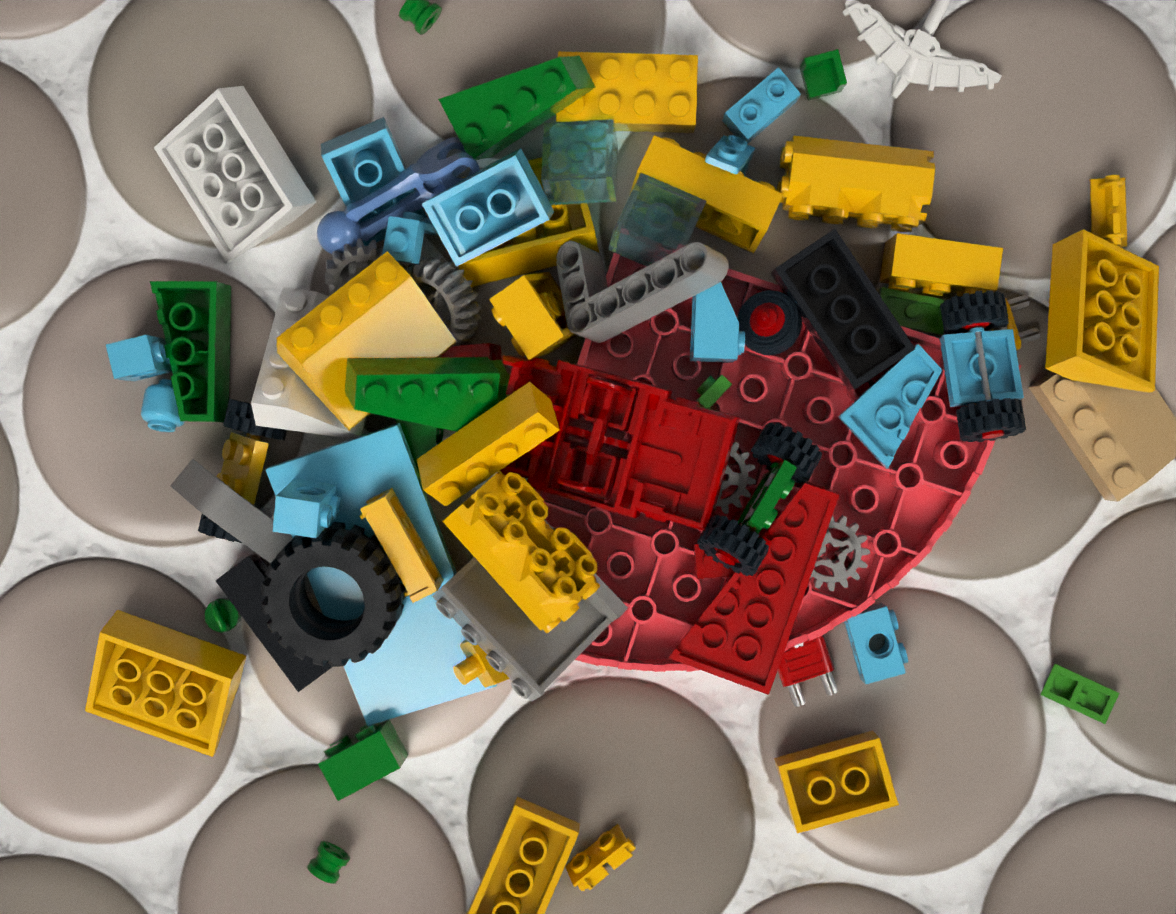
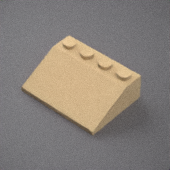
[1029,372,1176,502]

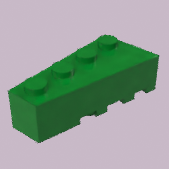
[438,56,596,160]
[150,281,231,423]
[345,357,500,432]

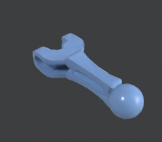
[317,137,480,254]

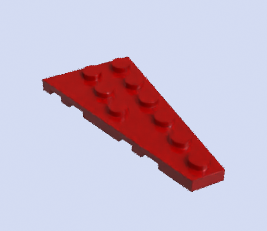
[668,481,840,695]

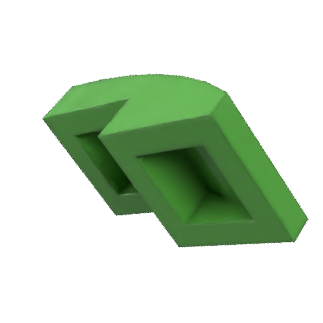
[1040,663,1120,724]

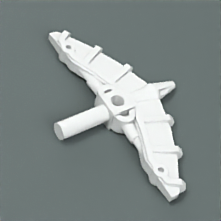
[843,0,1002,99]

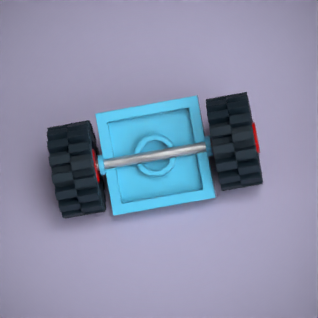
[940,290,1026,442]

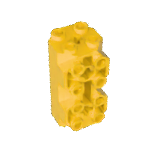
[776,135,935,232]
[443,471,600,634]

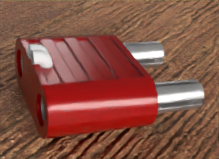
[778,635,838,707]

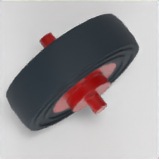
[737,290,802,355]

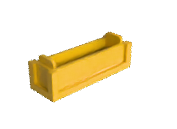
[360,488,444,603]

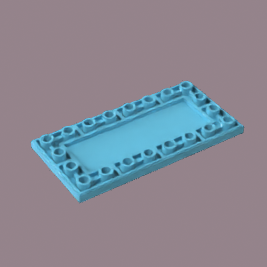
[265,423,497,726]

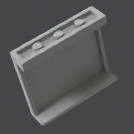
[432,520,628,702]

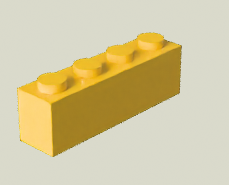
[417,382,560,507]

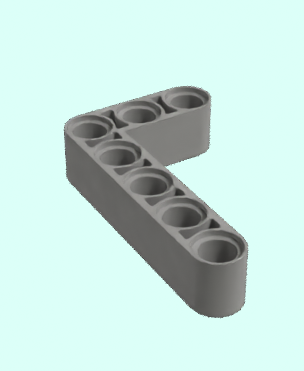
[556,241,729,343]
[171,459,315,595]

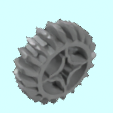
[406,257,482,346]

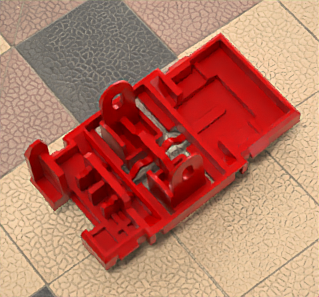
[500,355,740,531]

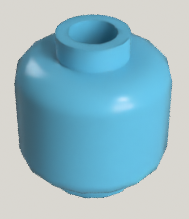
[141,379,186,432]

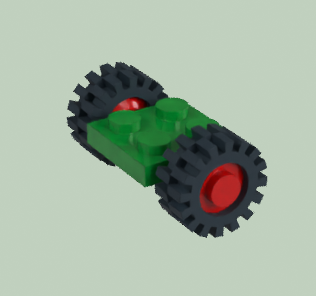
[697,423,822,576]

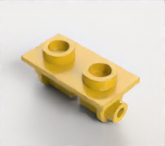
[1090,175,1127,247]
[565,824,636,891]

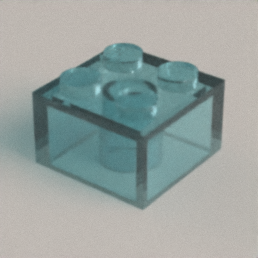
[541,119,618,205]
[608,173,706,267]

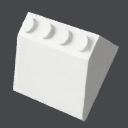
[154,86,316,263]
[251,287,367,439]

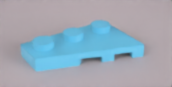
[838,344,942,469]

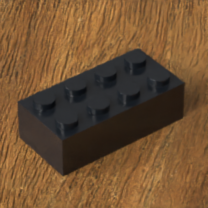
[771,229,915,391]

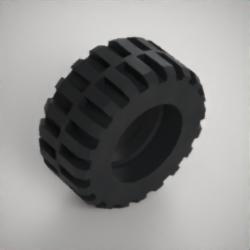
[261,522,406,667]

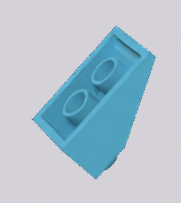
[321,117,427,246]
[422,148,554,267]
[690,282,745,363]

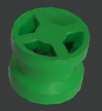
[399,0,442,35]
[307,841,350,884]

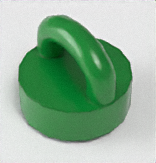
[204,597,241,633]

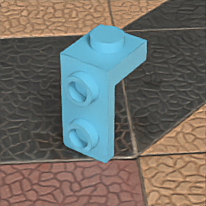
[705,135,755,176]
[382,212,439,265]

